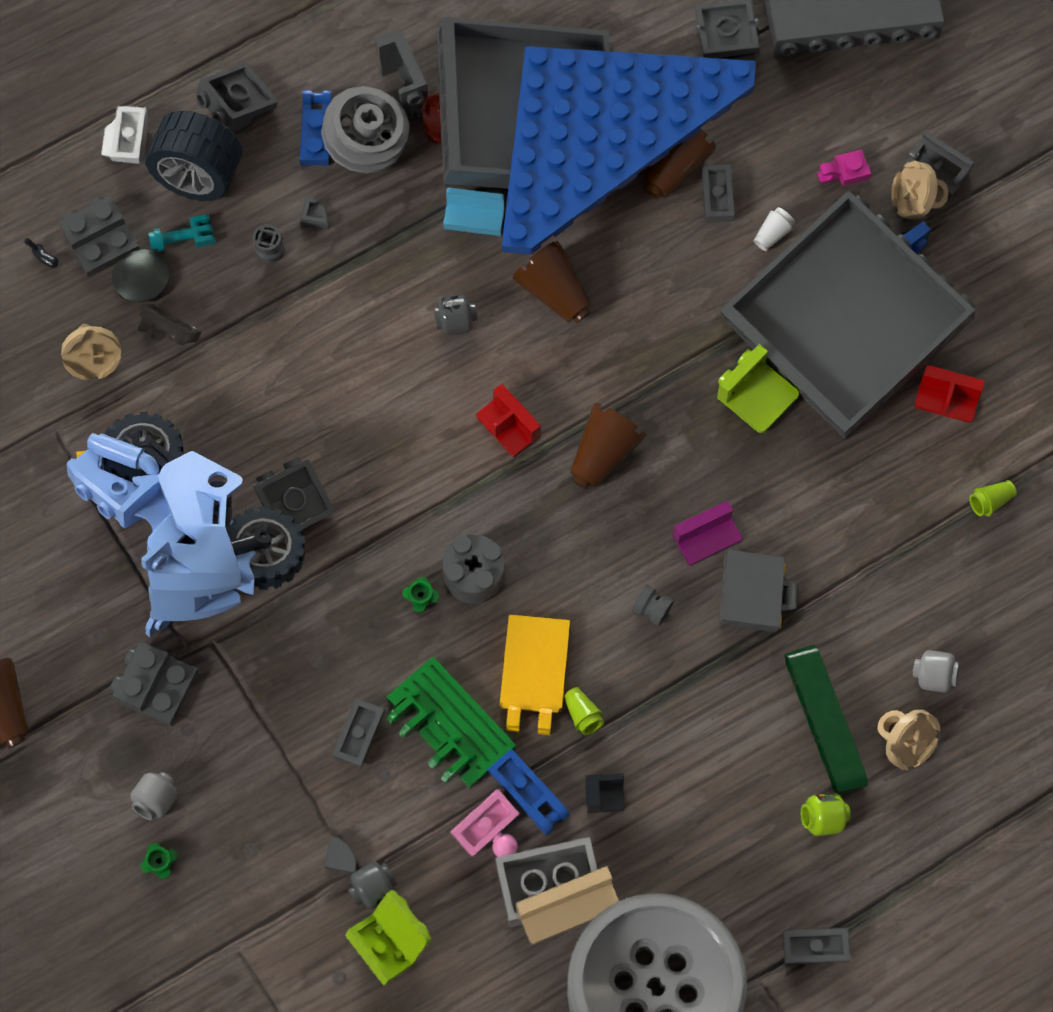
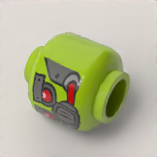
[801,793,851,836]

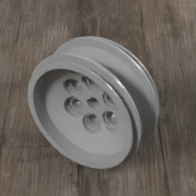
[567,894,747,1012]

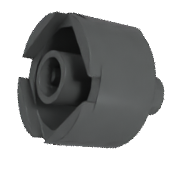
[443,534,505,604]

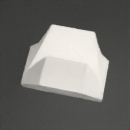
[101,106,148,164]

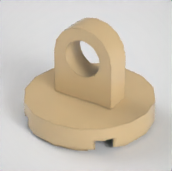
[891,161,948,220]
[61,323,121,380]
[877,709,940,770]

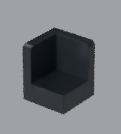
[585,773,625,813]

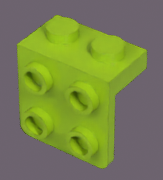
[717,344,799,433]
[345,890,431,986]

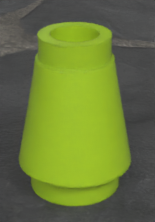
[969,480,1017,516]
[564,687,604,735]

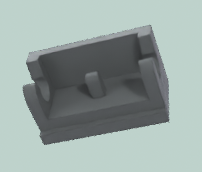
[905,131,974,198]

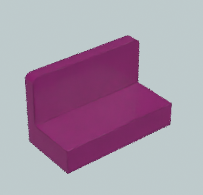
[672,500,742,566]

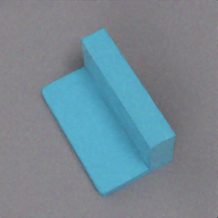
[443,188,505,236]

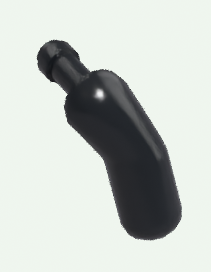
[24,238,59,268]

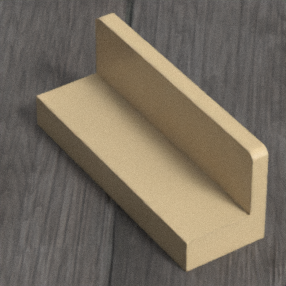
[516,866,619,944]

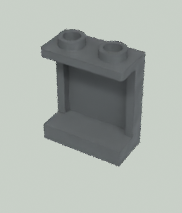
[375,29,430,121]

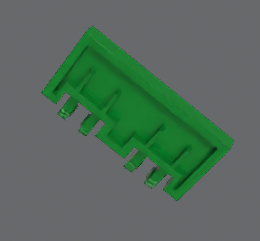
[386,657,516,789]

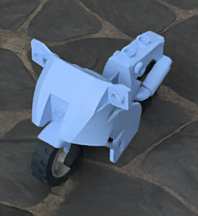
[67,412,305,637]

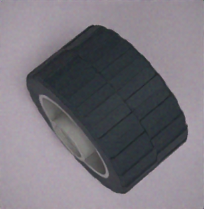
[145,110,243,201]

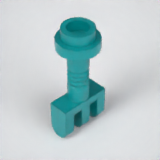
[148,215,216,252]

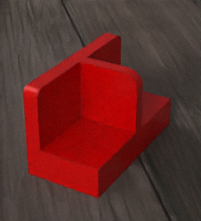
[914,365,985,423]
[476,384,541,457]

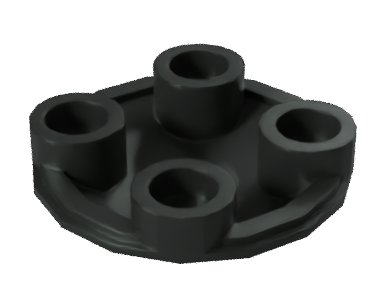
[112,249,169,302]

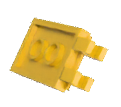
[500,615,570,735]

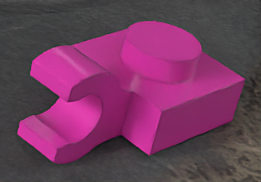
[817,149,871,186]

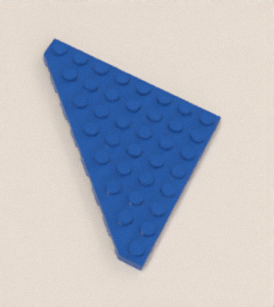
[502,46,756,254]

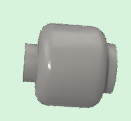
[913,650,960,693]
[130,772,178,820]

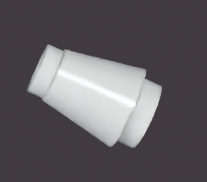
[753,207,795,251]

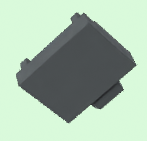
[718,549,798,633]

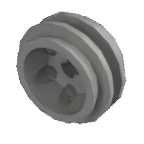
[321,86,409,174]

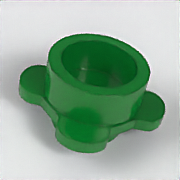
[402,577,439,613]
[141,843,178,879]

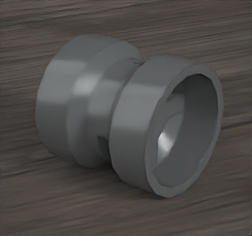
[252,224,284,263]
[632,585,674,626]

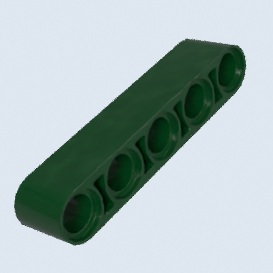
[784,644,868,795]

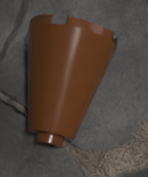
[643,129,716,199]
[512,241,591,323]
[570,403,646,490]
[0,658,29,748]

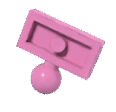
[450,789,519,857]

